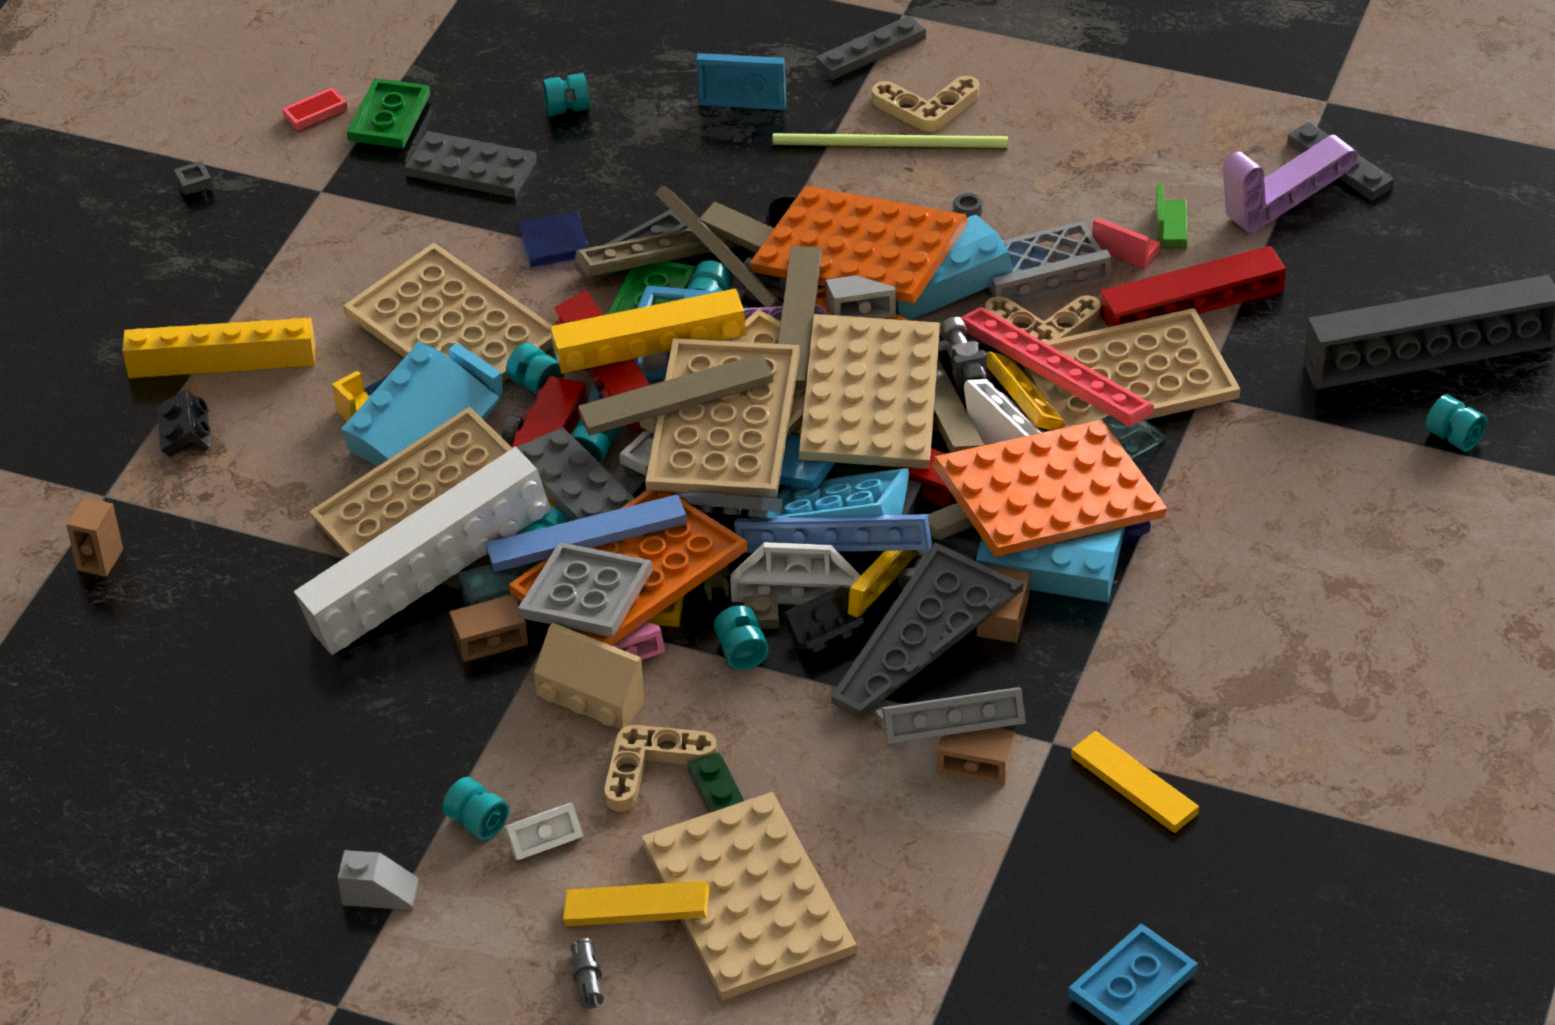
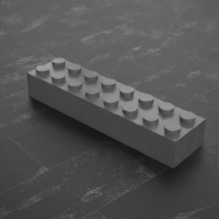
[1304,275,1555,389]

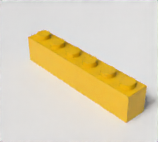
[551,288,747,374]
[122,318,316,378]

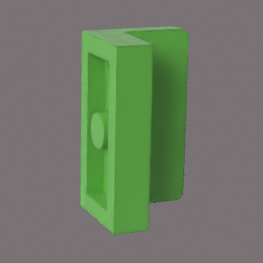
[1155,183,1188,249]

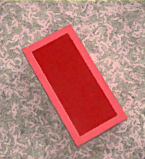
[282,87,348,131]

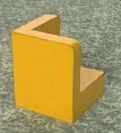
[332,371,370,421]

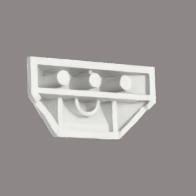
[964,379,1045,445]
[730,542,861,605]

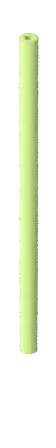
[773,133,1008,148]

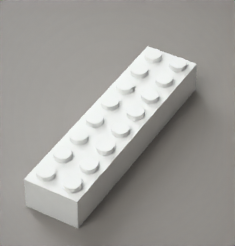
[294,447,551,655]

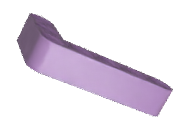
[1223,135,1358,233]

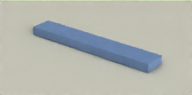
[485,494,687,572]
[734,514,932,553]

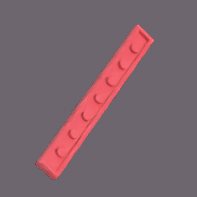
[960,307,1154,427]

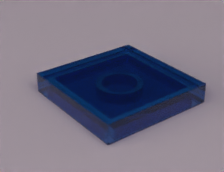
[518,210,589,267]

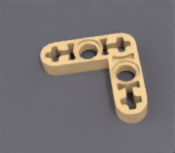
[872,76,979,132]
[985,295,1101,342]
[605,725,717,812]

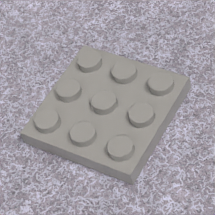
[518,542,653,637]

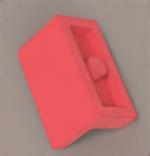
[1092,218,1160,269]

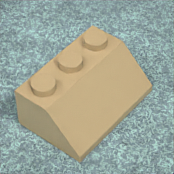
[534,623,645,730]

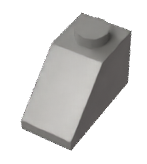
[826,275,896,319]
[338,850,419,910]

